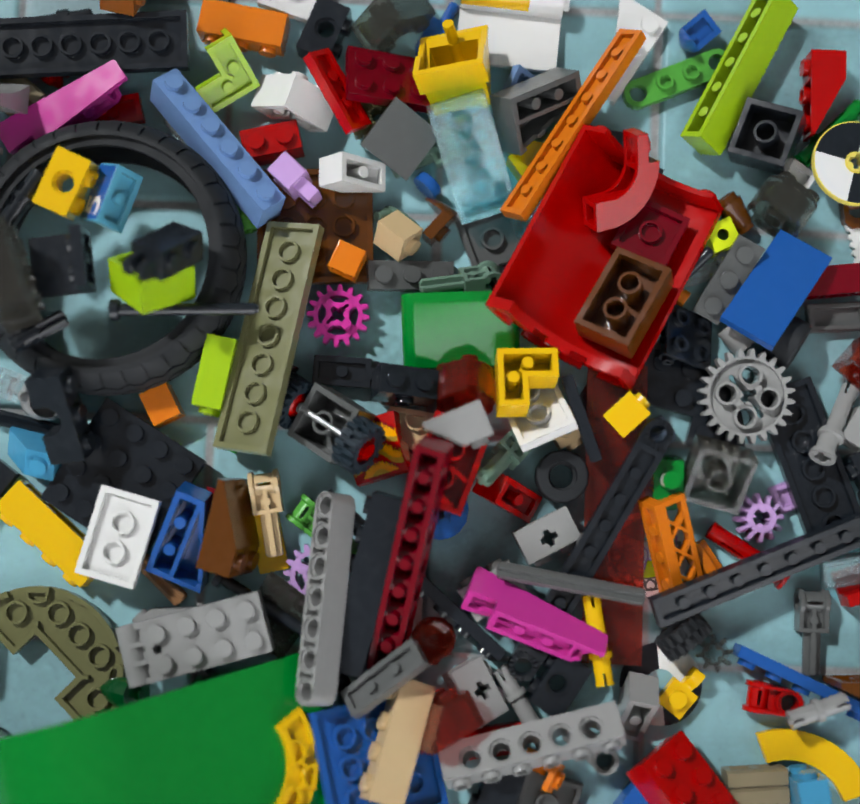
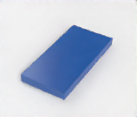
[719,229,832,351]

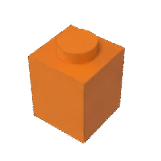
[139,382,186,428]

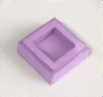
[767,482,795,514]

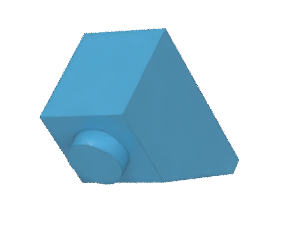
[8,426,62,481]

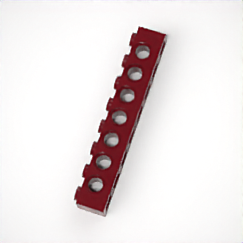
[366,435,455,670]

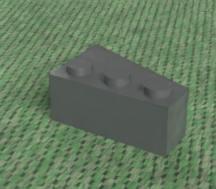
[490,67,581,156]

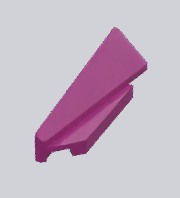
[0,60,128,155]
[460,566,608,662]

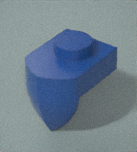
[678,9,722,53]

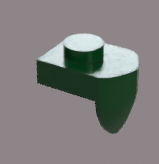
[100,677,150,707]

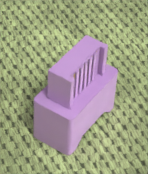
[267,151,323,209]

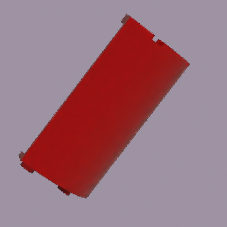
[485,124,724,390]

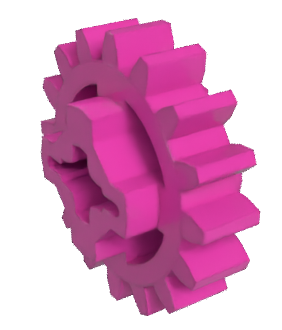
[306,284,370,348]

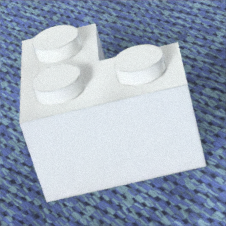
[251,71,334,132]

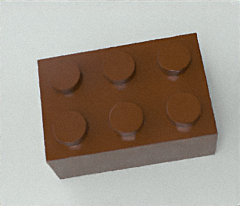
[574,246,674,359]

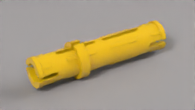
[581,595,615,687]

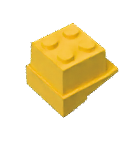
[413,19,491,115]

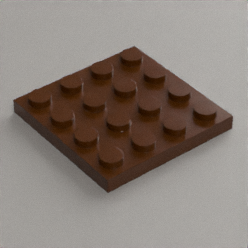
[257,169,374,285]

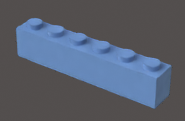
[150,68,286,229]

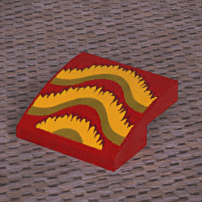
[353,410,411,487]

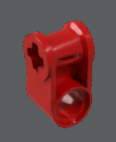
[742,679,804,718]

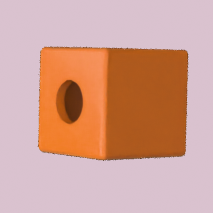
[327,240,367,283]

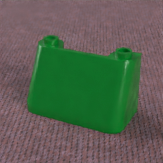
[401,291,520,369]

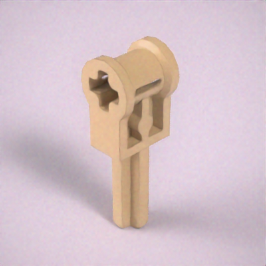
[247,468,284,557]

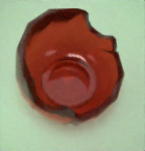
[411,617,456,665]

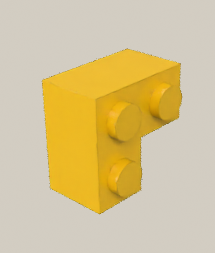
[494,348,559,417]

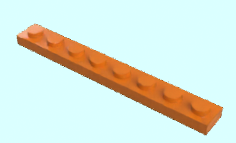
[500,29,647,222]

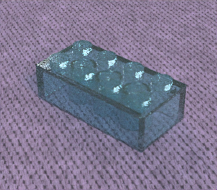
[426,88,513,225]

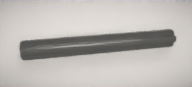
[496,561,646,606]

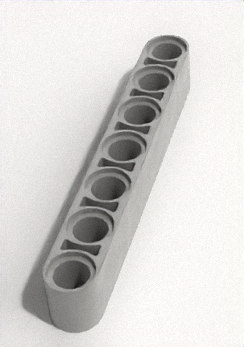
[295,491,356,706]

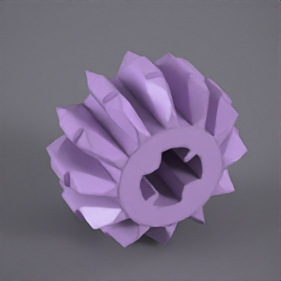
[732,493,785,543]

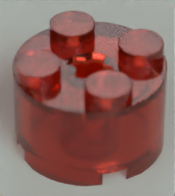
[436,354,496,415]

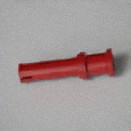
[704,522,790,590]

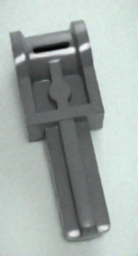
[794,588,831,676]

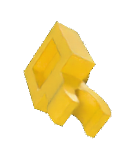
[659,666,706,720]

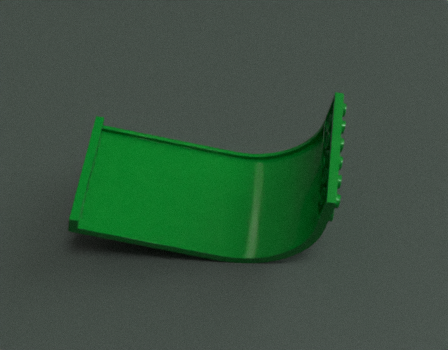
[0,651,333,804]

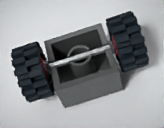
[279,372,386,475]

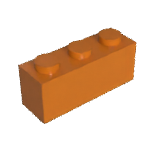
[196,0,291,58]

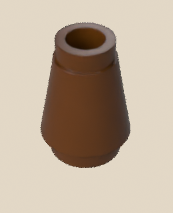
[719,191,754,235]

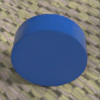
[413,172,441,199]

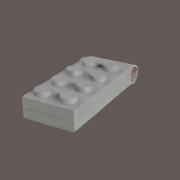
[115,589,275,688]

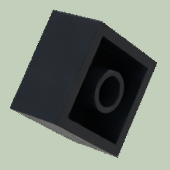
[727,97,807,177]

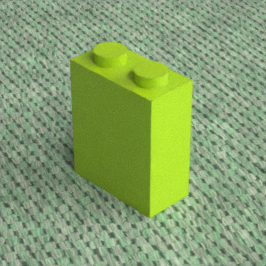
[191,333,238,418]

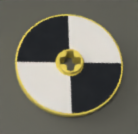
[811,121,860,206]

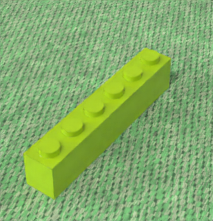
[680,0,798,156]

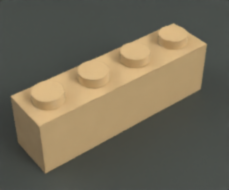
[359,679,436,804]

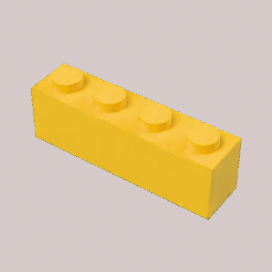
[0,480,95,587]

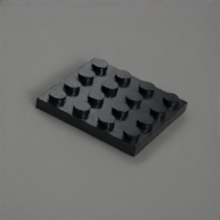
[40,398,207,556]

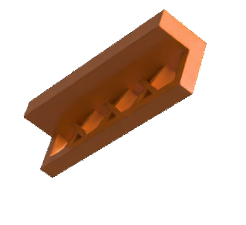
[638,492,703,593]

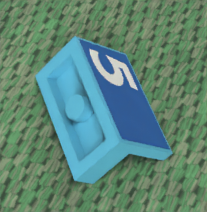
[79,163,144,233]

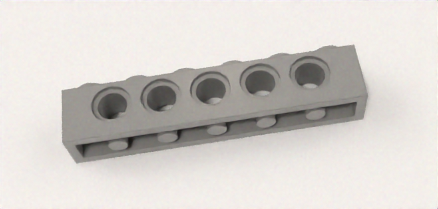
[437,700,626,791]

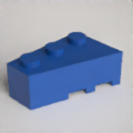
[145,481,213,594]

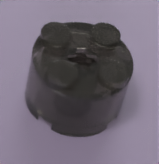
[747,171,820,238]

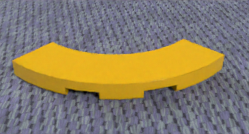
[274,707,319,804]
[755,728,860,802]

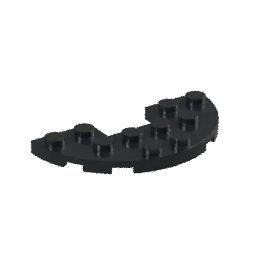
[580,350,745,461]

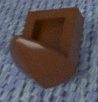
[422,197,458,246]

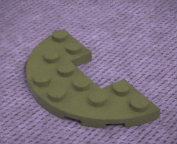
[0,586,126,719]

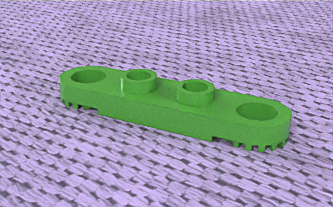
[622,49,725,110]

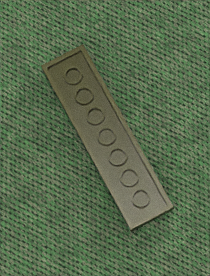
[213,221,324,457]

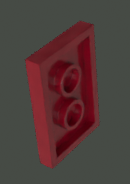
[345,45,432,114]

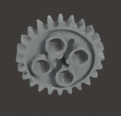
[697,348,795,444]

